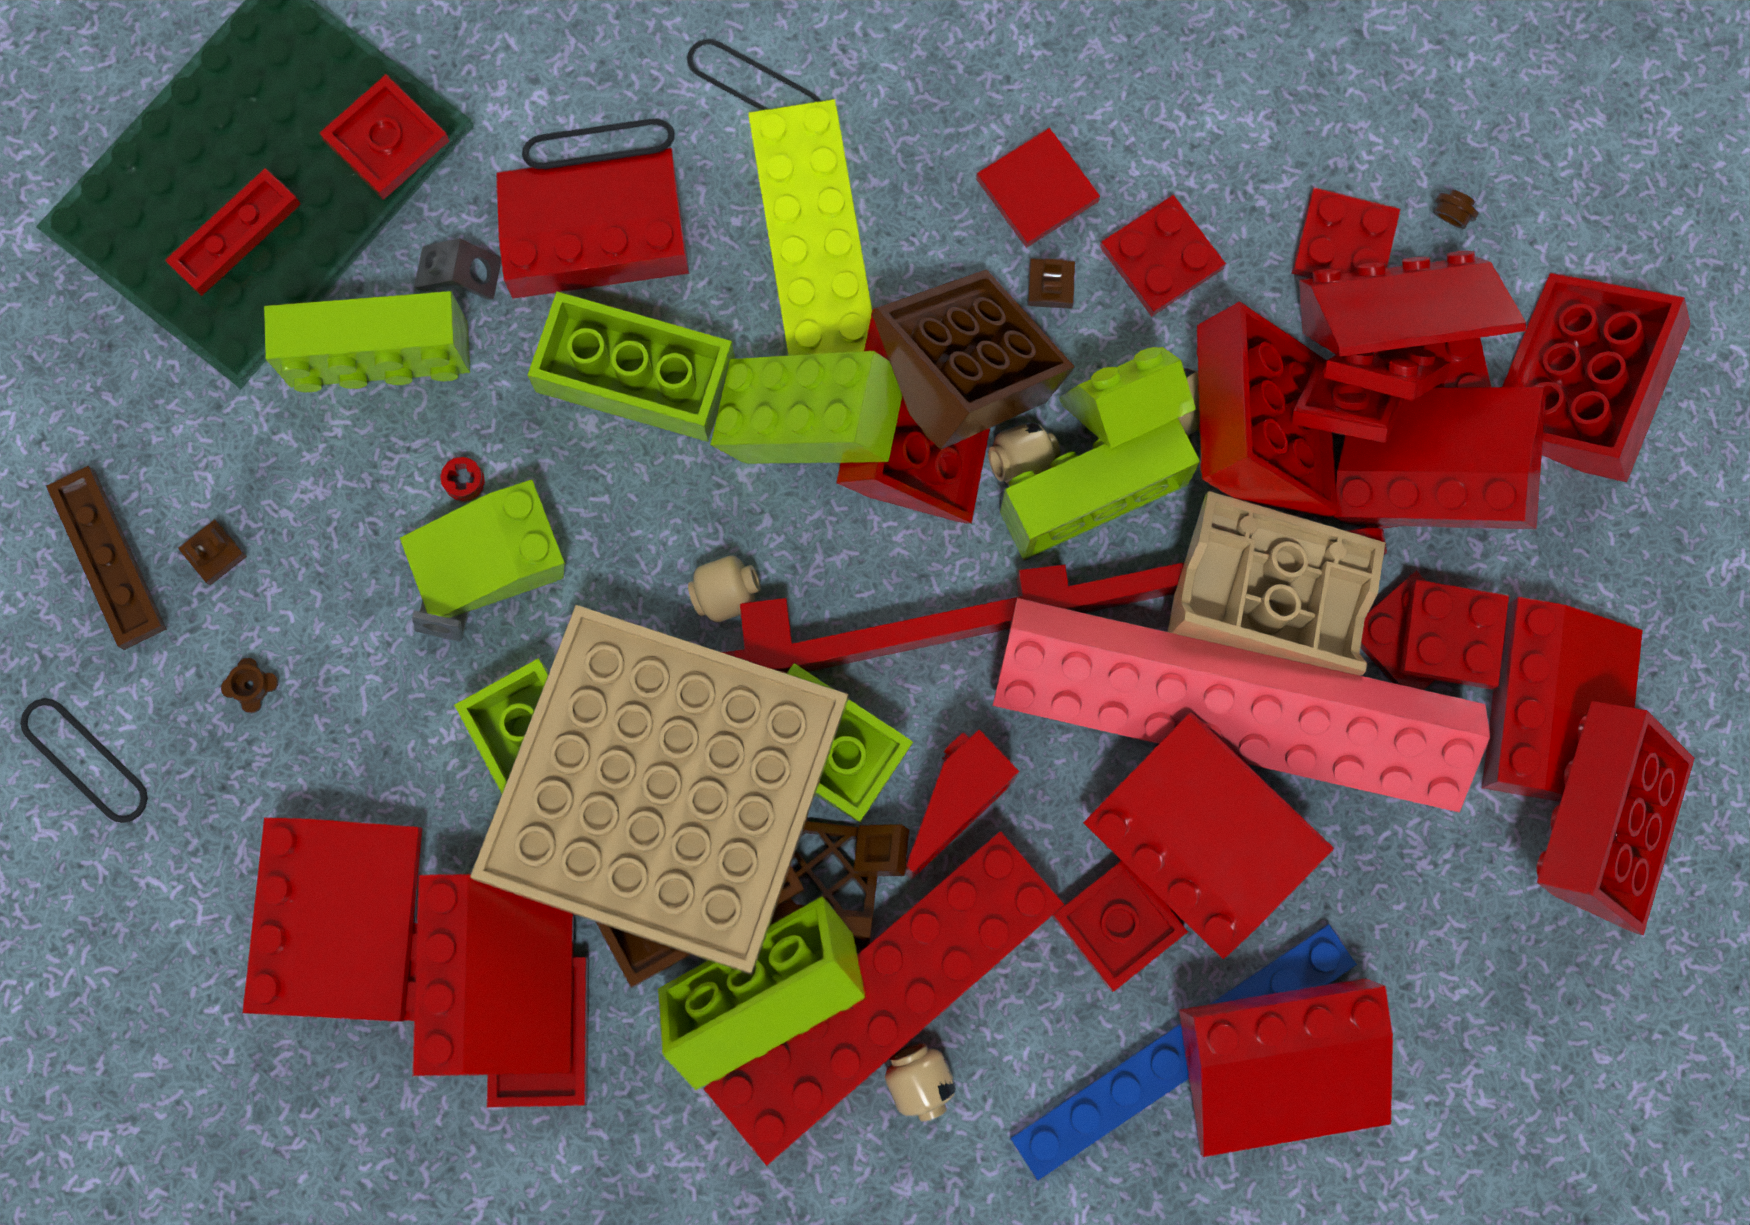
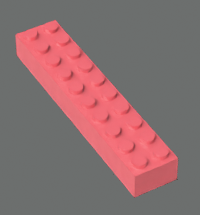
[993,598,1490,813]

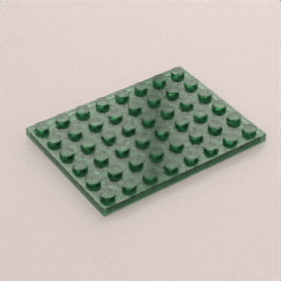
[36,0,474,390]

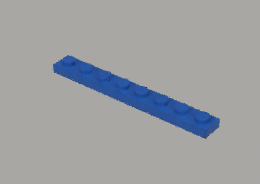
[1010,924,1357,1181]

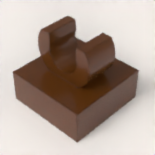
[1027,258,1075,309]
[178,519,247,586]
[853,824,910,877]

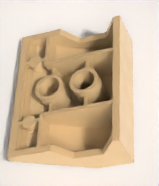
[1167,491,1386,676]

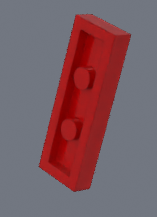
[165,168,301,296]

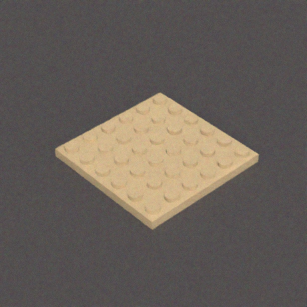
[470,605,849,975]

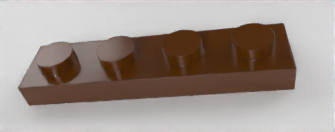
[46,466,167,650]

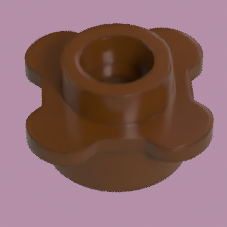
[221,658,278,713]

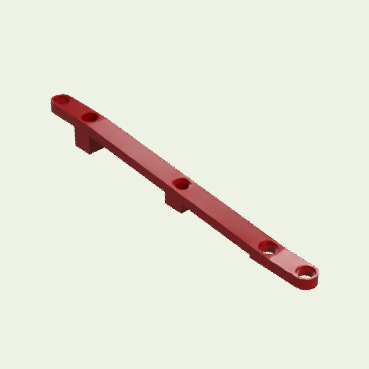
[721,528,1387,674]

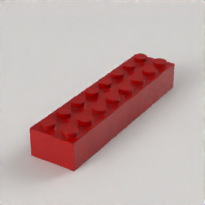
[703,831,1065,1166]

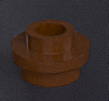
[1434,190,1479,229]

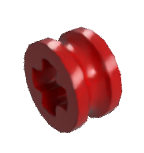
[440,457,485,502]

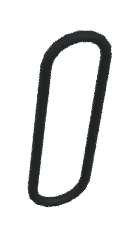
[687,39,821,111]
[522,119,675,169]
[20,698,148,823]

